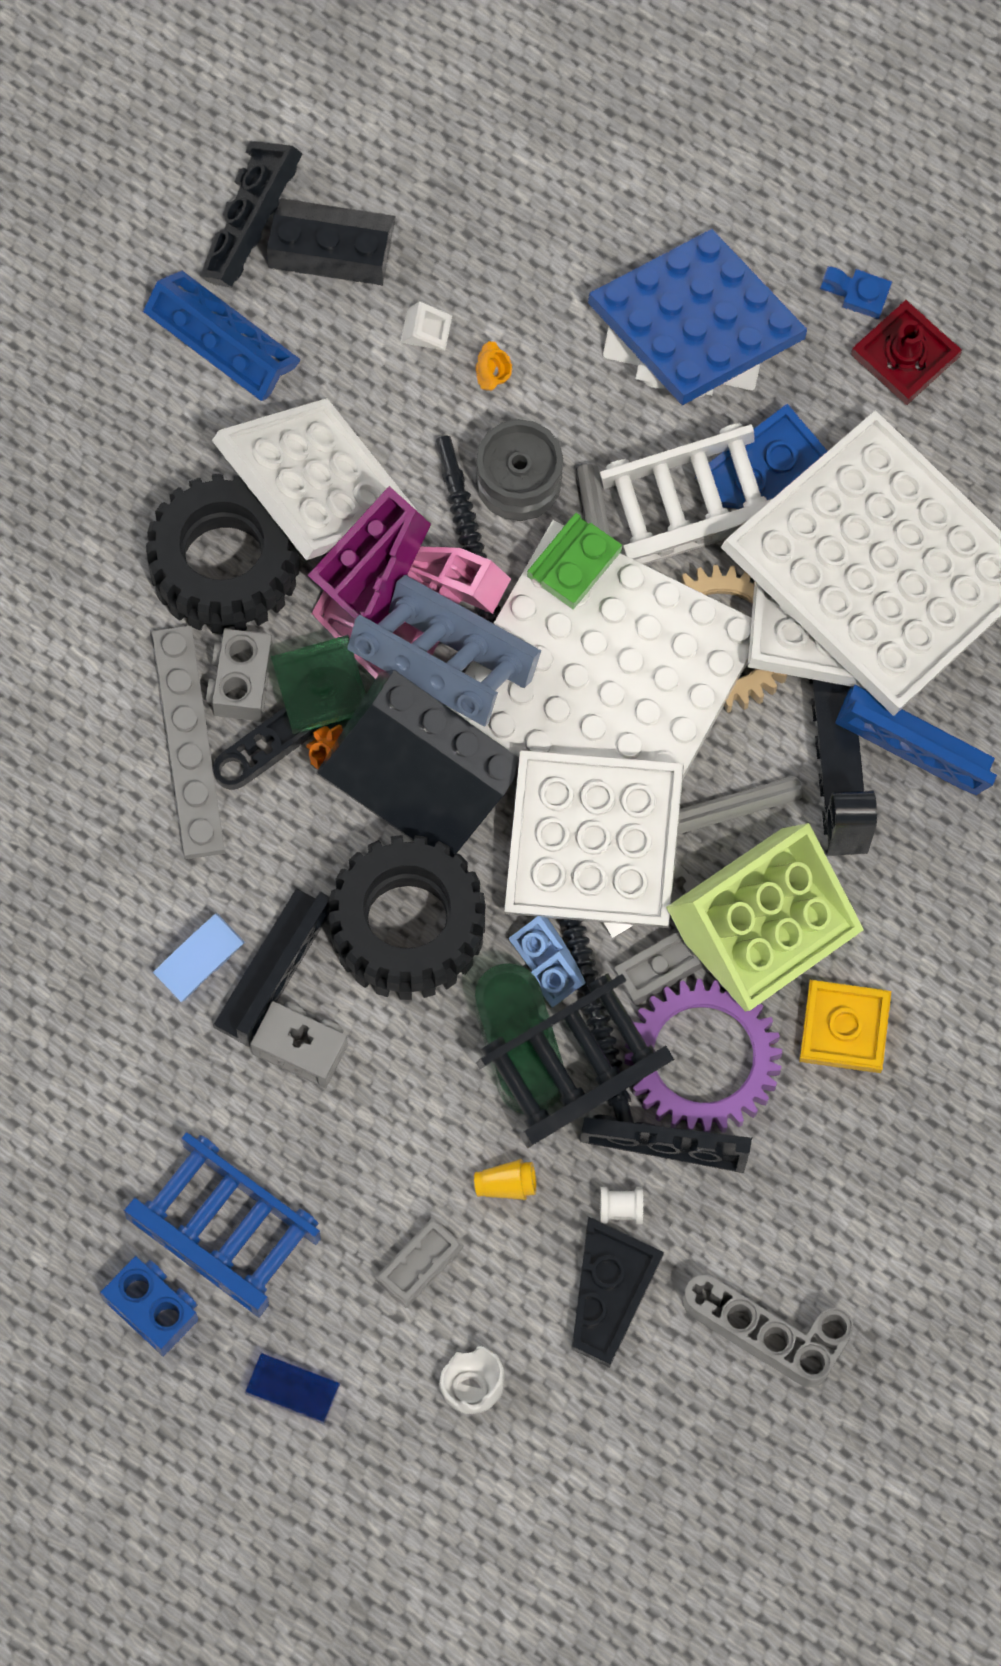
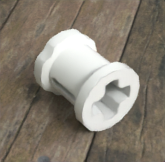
[600,1186,643,1224]

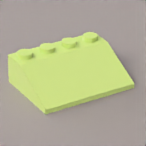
[666,823,864,1011]

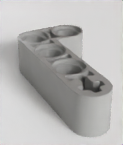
[683,1275,854,1387]

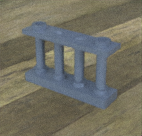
[347,575,541,727]

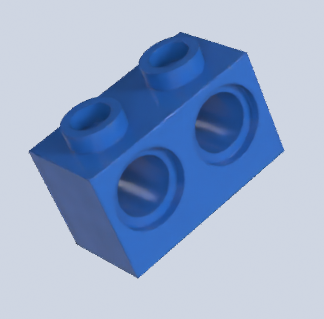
[100,1256,199,1357]

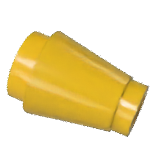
[474,1159,537,1200]

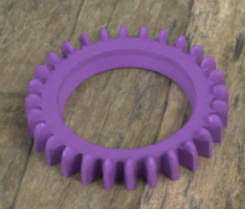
[624,979,782,1133]

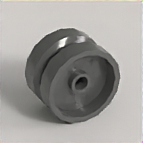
[476,419,564,521]

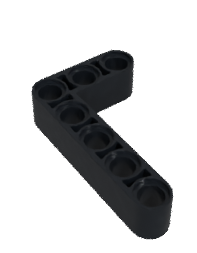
[809,679,877,856]

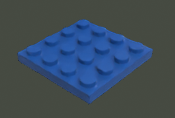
[588,229,807,406]

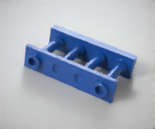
[124,1132,321,1318]

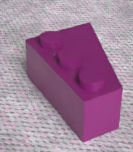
[308,486,431,624]

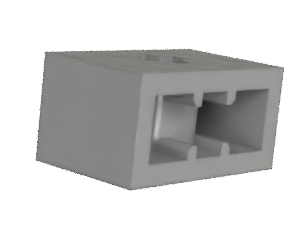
[250,1001,348,1089]

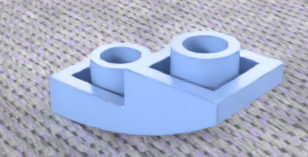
[153,913,245,1002]
[508,916,585,1008]

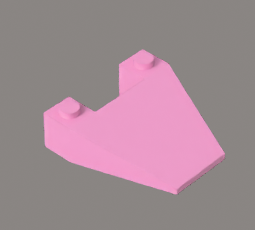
[311,547,511,704]

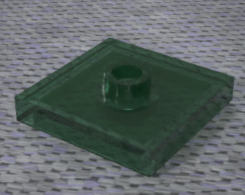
[271,635,366,734]

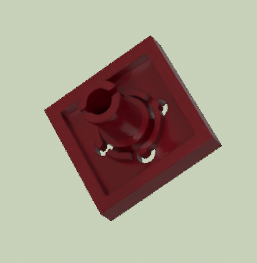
[851,300,962,406]

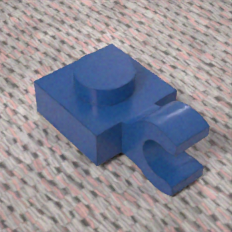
[820,266,892,319]

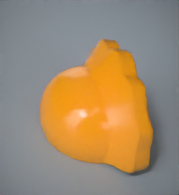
[476,341,512,391]

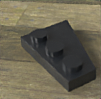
[572,1216,664,1368]

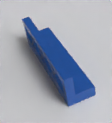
[143,270,301,402]
[835,685,997,795]

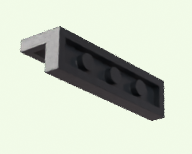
[213,888,330,1047]

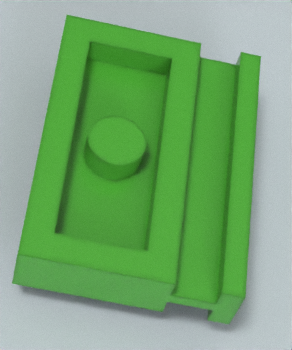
[527,512,622,610]

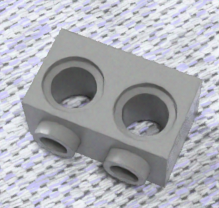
[206,629,273,722]

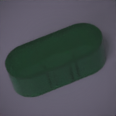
[475,963,564,1115]

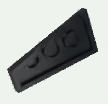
[200,141,303,288]
[580,1114,752,1173]

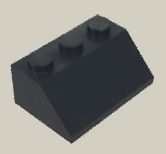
[267,198,396,286]

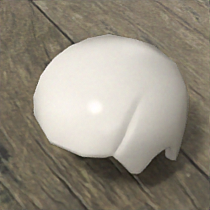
[439,1346,505,1414]

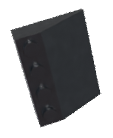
[315,670,519,857]

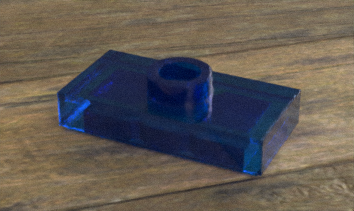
[245,1353,340,1425]

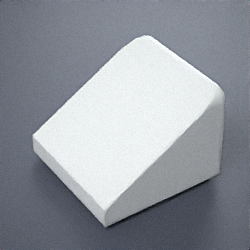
[400,301,452,350]

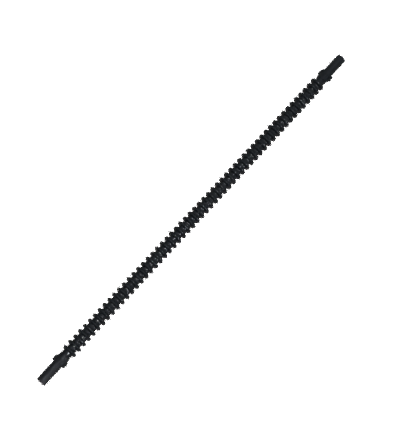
[436,435,634,1123]

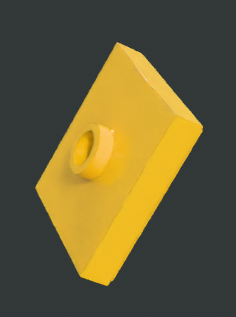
[799,980,892,1073]

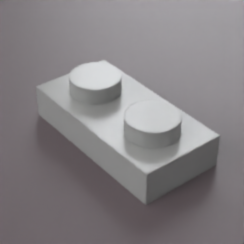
[614,931,705,1006]

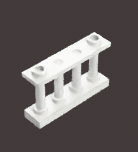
[600,423,772,565]

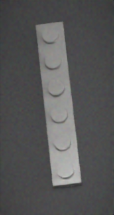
[152,625,225,859]

